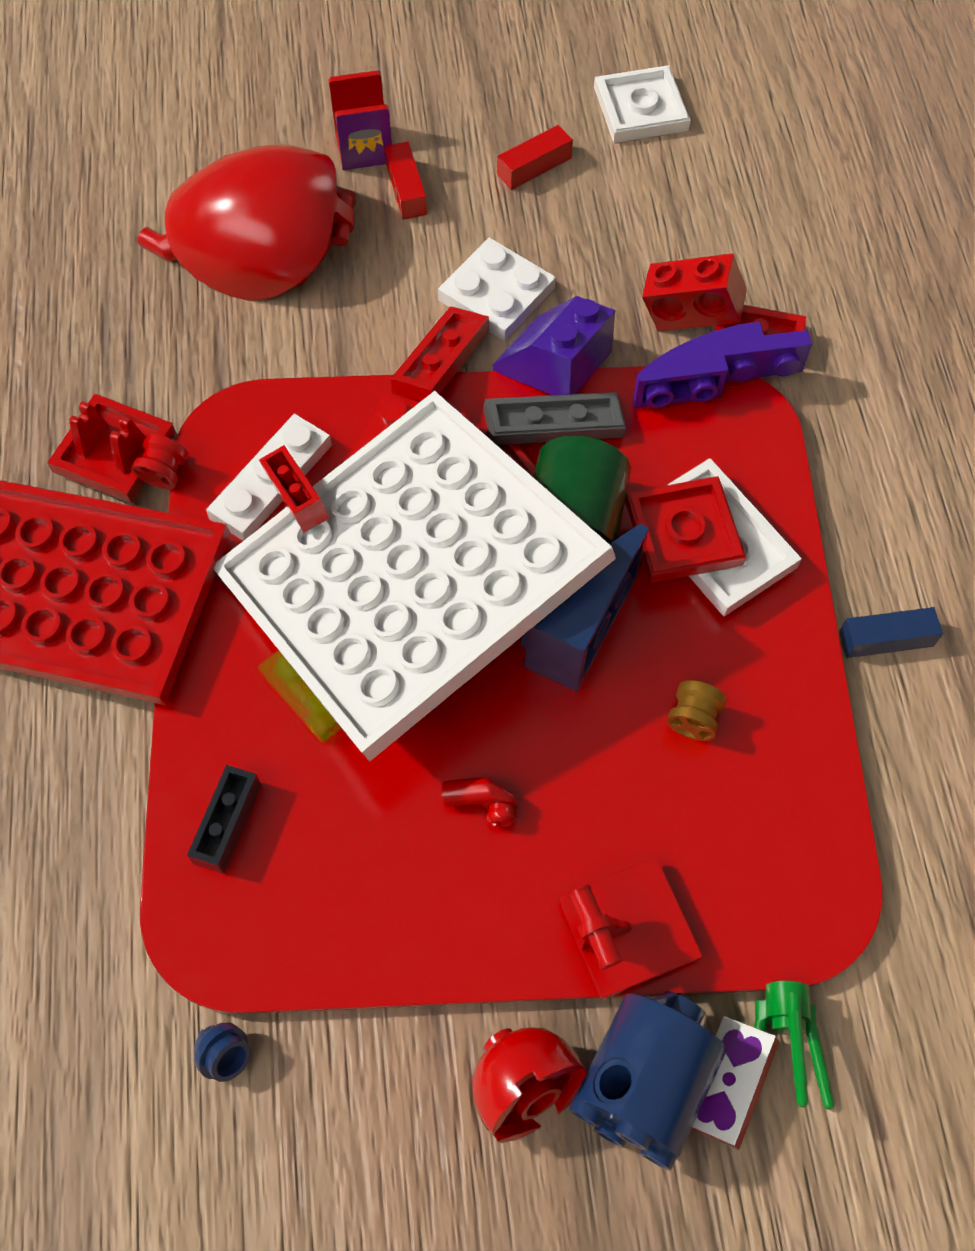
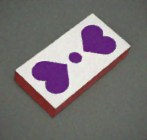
[692,1016,779,1150]

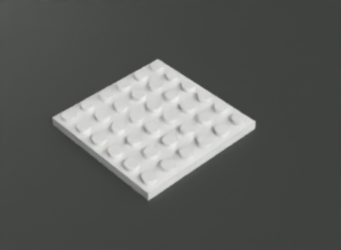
[214,391,616,762]

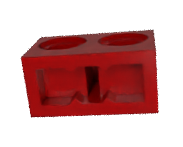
[642,253,747,331]

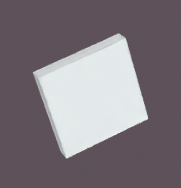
[594,65,691,143]

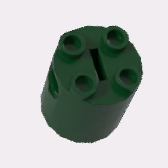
[533,436,632,544]

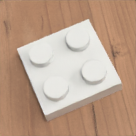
[438,237,556,341]

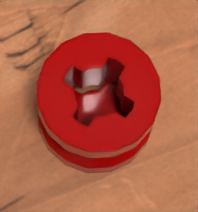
[131,434,190,490]

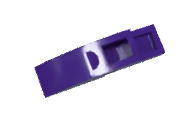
[633,321,812,408]

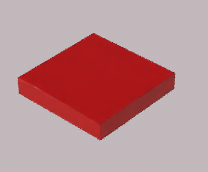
[625,476,747,584]

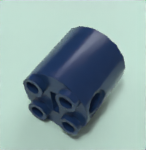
[569,991,727,1171]

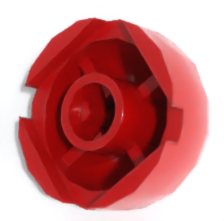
[472,1027,587,1143]

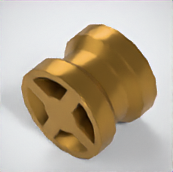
[666,680,727,741]

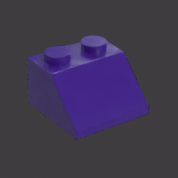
[493,296,616,395]

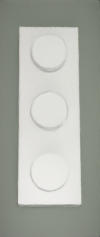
[206,414,332,541]

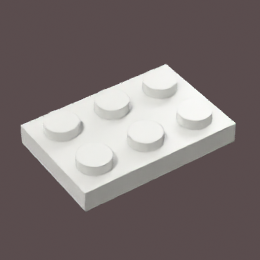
[668,458,802,616]

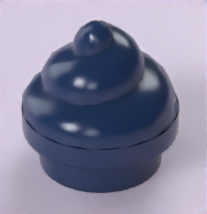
[194,1022,251,1082]

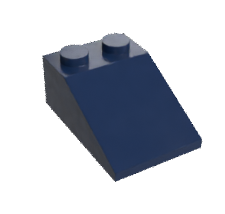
[520,524,649,692]

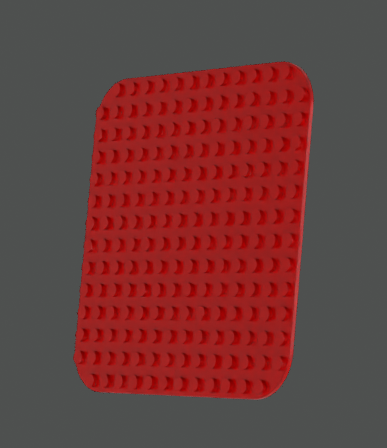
[140,366,882,1014]

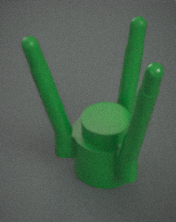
[753,981,834,1110]

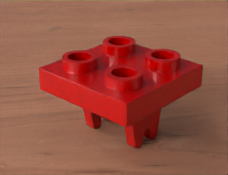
[47,393,176,504]

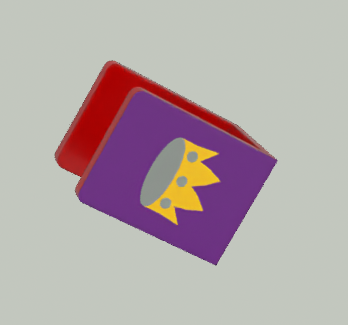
[328,70,392,170]

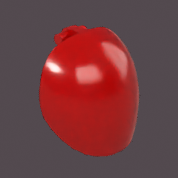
[165,145,355,301]

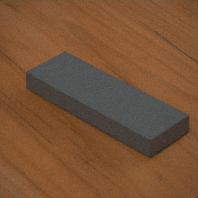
[483,392,626,445]

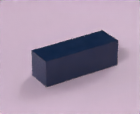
[839,607,943,658]

